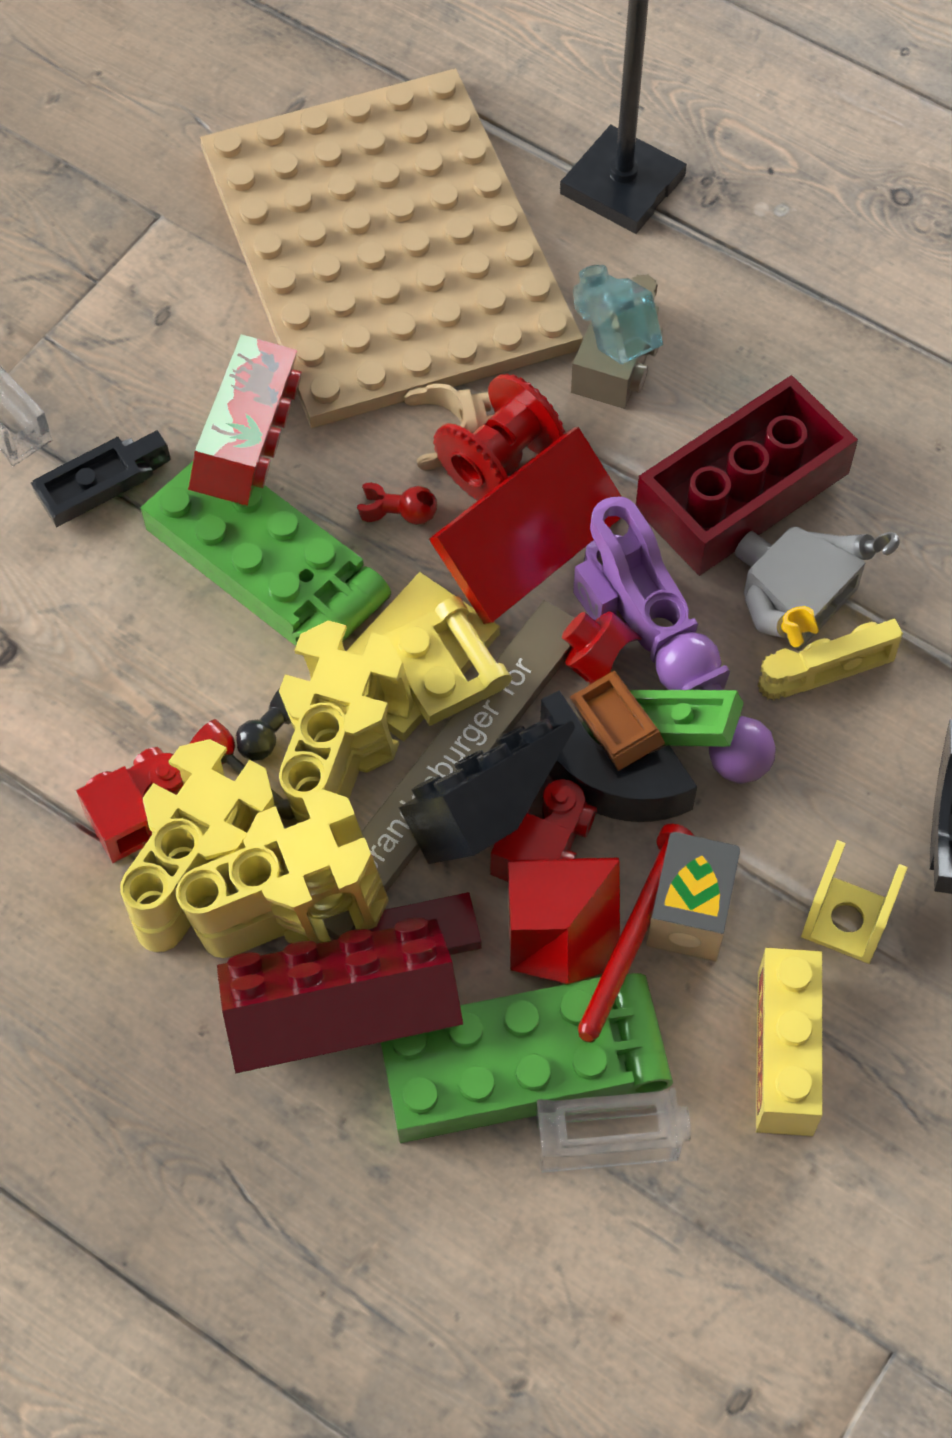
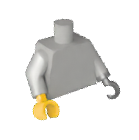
[735,527,900,651]

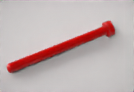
[578,823,694,1042]

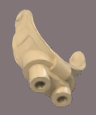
[404,383,492,471]

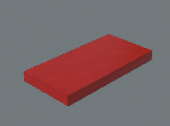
[429,427,622,624]

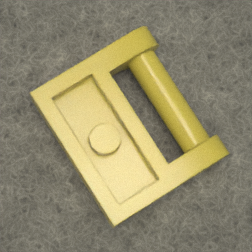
[383,596,512,726]

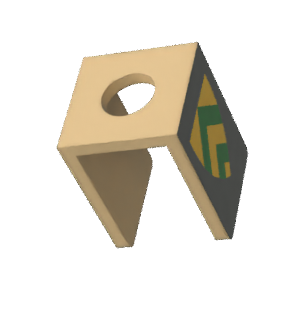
[647,832,740,961]

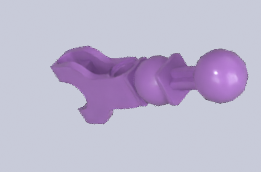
[584,497,776,784]

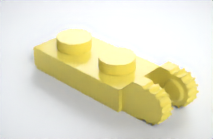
[758,618,903,701]

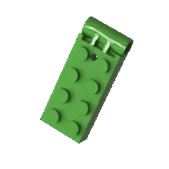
[140,461,391,646]
[381,973,673,1143]

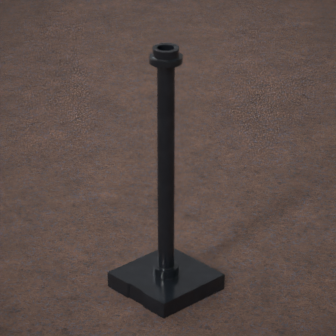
[560,0,687,234]

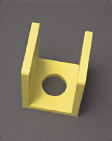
[801,840,908,964]

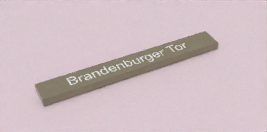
[323,600,575,940]

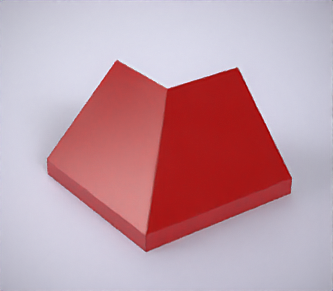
[508,857,620,984]

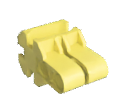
[279,621,414,823]
[120,739,275,952]
[176,788,389,958]

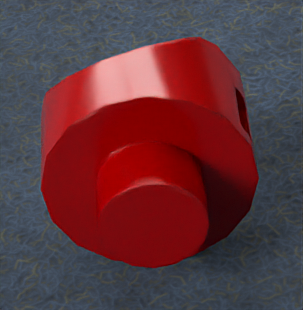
[562,611,642,685]

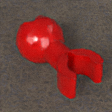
[357,482,437,525]

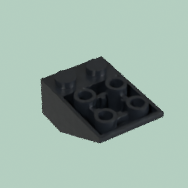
[398,718,575,864]

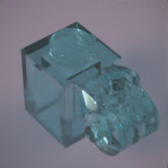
[573,265,664,365]

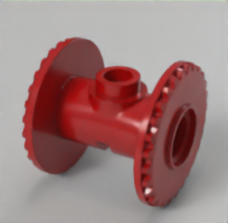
[433,373,565,501]

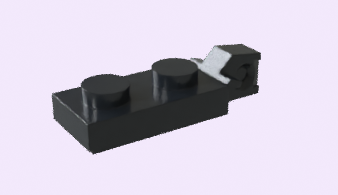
[31,430,171,528]

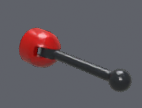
[190,719,295,820]

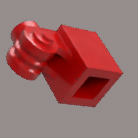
[76,747,184,863]
[490,779,597,882]

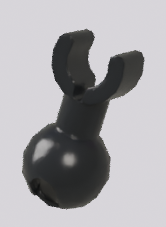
[236,688,291,761]

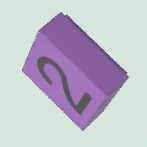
[573,559,618,620]

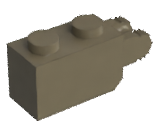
[571,274,663,409]

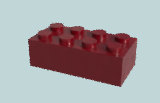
[635,375,858,576]
[217,917,463,1074]

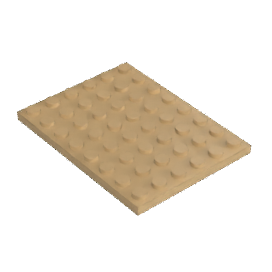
[200,68,583,428]

